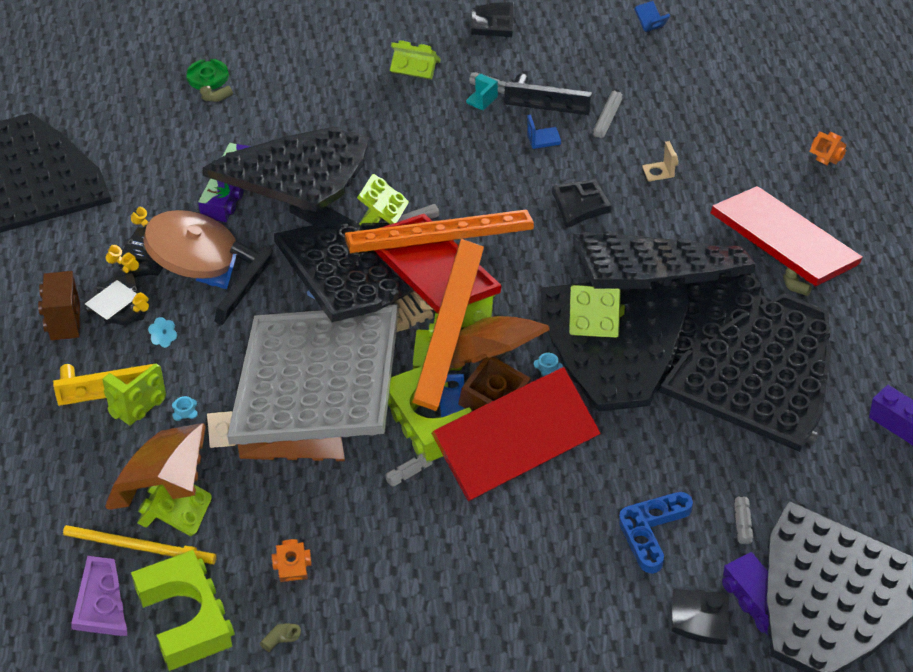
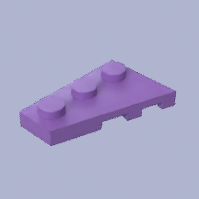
[72,556,127,636]

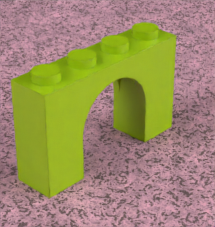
[388,366,472,463]
[131,550,235,671]

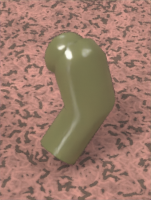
[199,86,233,102]
[783,267,812,296]
[260,624,301,652]

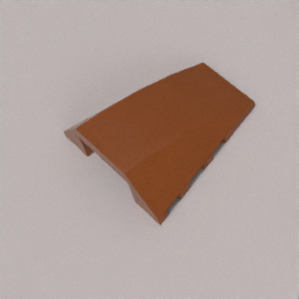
[449,316,550,370]
[105,423,206,510]
[238,437,345,461]

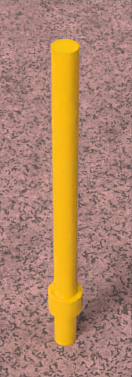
[63,525,216,565]

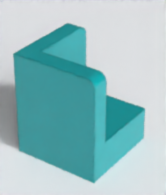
[466,74,498,110]

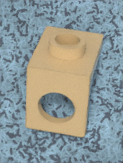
[642,141,678,181]
[207,411,236,448]

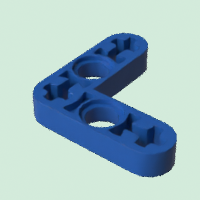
[619,492,693,573]

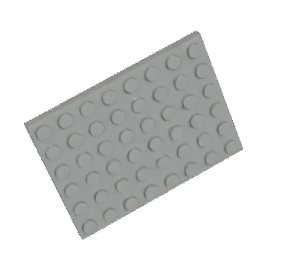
[227,305,399,445]

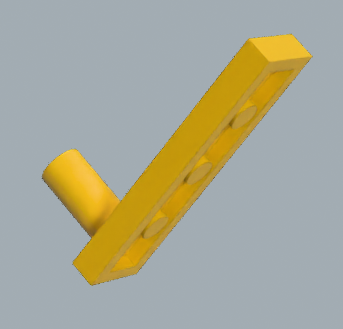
[53,364,153,406]

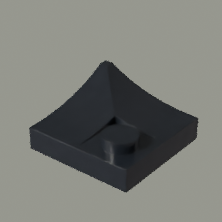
[471,2,514,37]
[552,179,611,228]
[671,589,729,645]

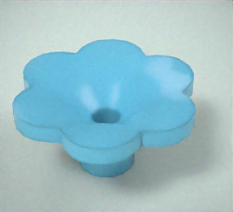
[148,317,177,348]

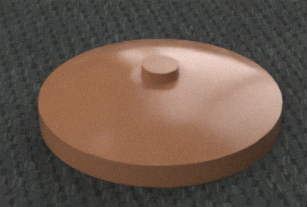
[143,210,236,278]

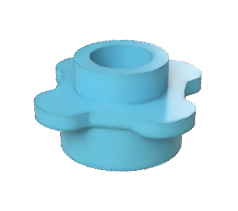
[534,353,563,376]
[172,396,198,421]

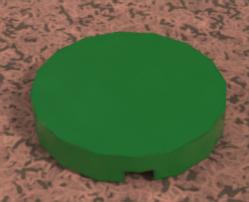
[186,59,229,90]

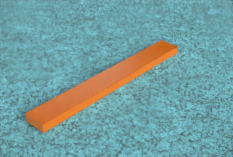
[345,210,534,253]
[412,239,484,411]

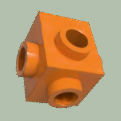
[809,131,847,166]
[272,539,312,582]

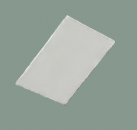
[85,280,136,320]

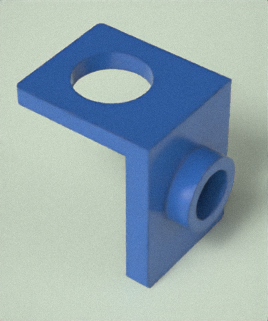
[634,1,670,32]
[527,115,561,149]
[196,253,237,289]
[440,374,465,417]

